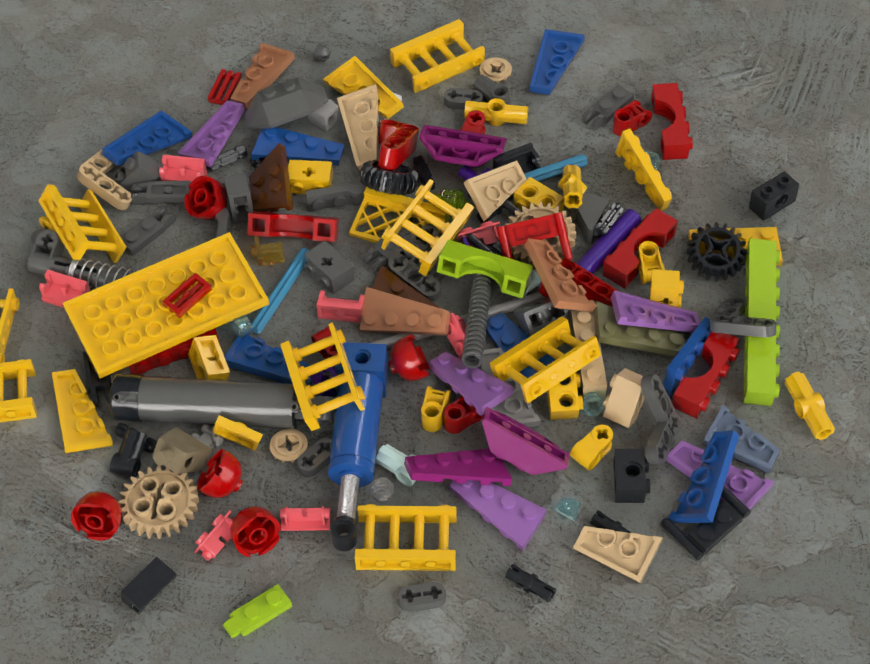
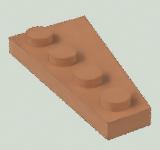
[231,43,295,109]
[525,238,597,312]
[360,287,451,335]

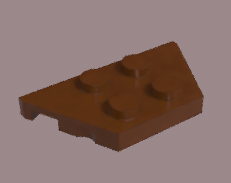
[249,143,293,212]
[372,266,440,308]

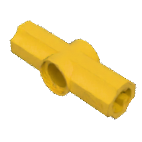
[464,98,529,126]
[558,164,587,209]
[784,371,835,440]

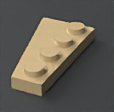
[337,84,379,170]

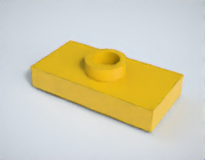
[212,415,263,451]

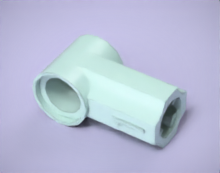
[376,444,416,487]

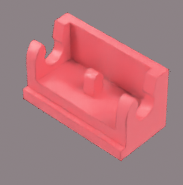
[159,155,208,182]
[40,270,90,308]
[317,290,365,323]

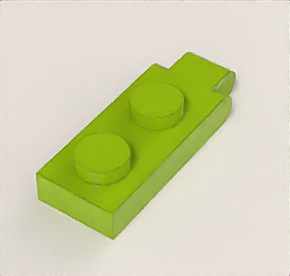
[223,584,292,638]

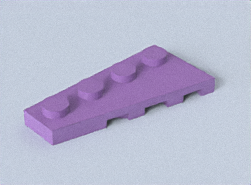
[177,100,245,167]
[610,290,700,332]
[429,352,513,416]
[666,441,774,509]
[449,480,547,552]

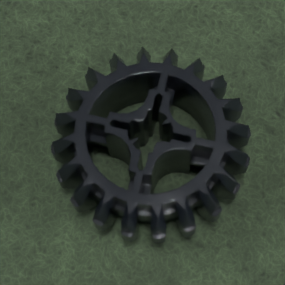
[360,160,418,195]
[686,222,747,282]

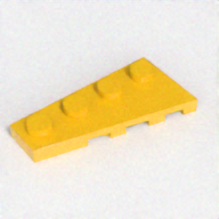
[323,56,404,119]
[615,129,672,211]
[688,227,783,267]
[52,369,113,453]

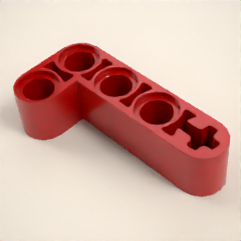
[378,119,419,170]
[539,259,620,307]

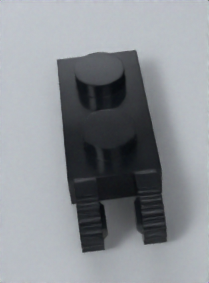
[83,351,112,407]

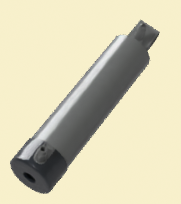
[110,373,334,429]

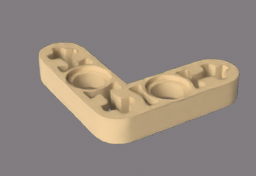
[76,149,132,210]

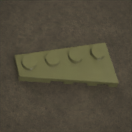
[593,301,685,357]

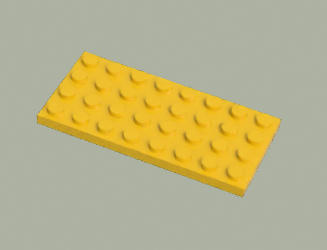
[62,232,269,378]

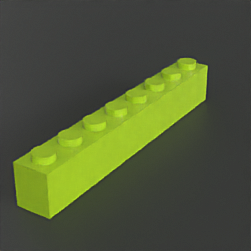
[743,238,780,406]

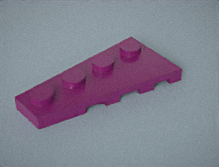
[404,448,512,486]

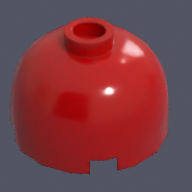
[184,176,228,220]
[388,334,431,381]
[197,449,243,498]
[71,491,122,541]
[230,506,281,557]

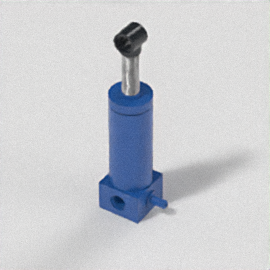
[324,342,389,551]

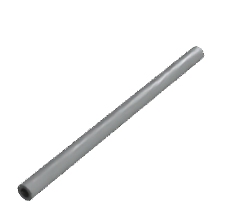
[371,292,546,349]

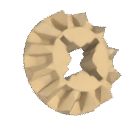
[479,57,512,84]
[270,429,308,463]

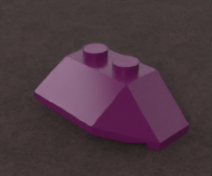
[419,125,507,167]
[482,407,569,475]

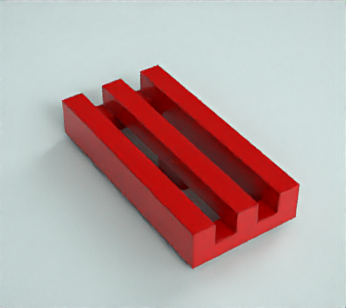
[208,69,242,105]
[162,273,212,318]

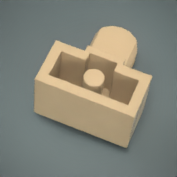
[603,368,645,428]

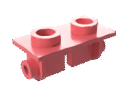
[455,221,500,248]
[446,313,466,360]
[280,506,331,531]
[194,510,233,561]

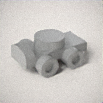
[191,424,223,449]

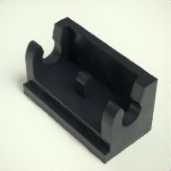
[493,143,541,174]
[121,557,177,614]

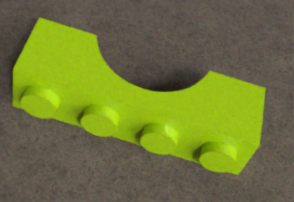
[437,240,534,299]

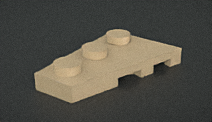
[464,161,527,221]
[573,526,663,583]

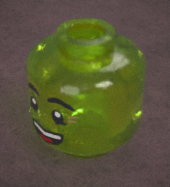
[435,188,467,217]

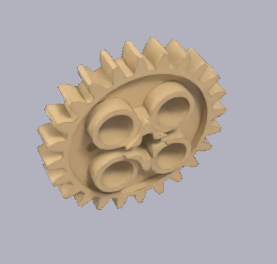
[505,202,576,265]
[118,465,199,539]

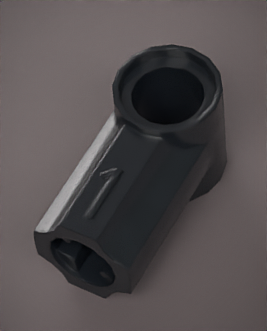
[109,428,148,478]

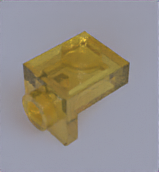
[251,236,285,266]

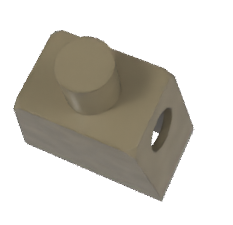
[153,428,212,474]

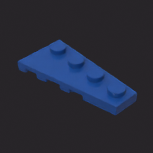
[530,29,585,95]
[102,110,192,166]
[251,127,345,165]
[486,313,555,378]
[663,317,712,400]
[225,329,313,386]
[668,431,739,523]

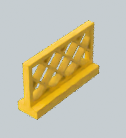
[349,187,449,252]

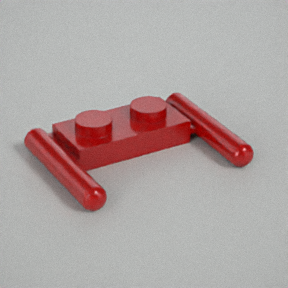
[496,212,573,261]

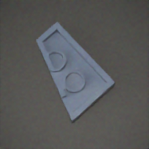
[703,404,780,473]

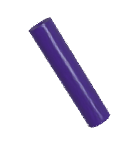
[576,209,642,274]

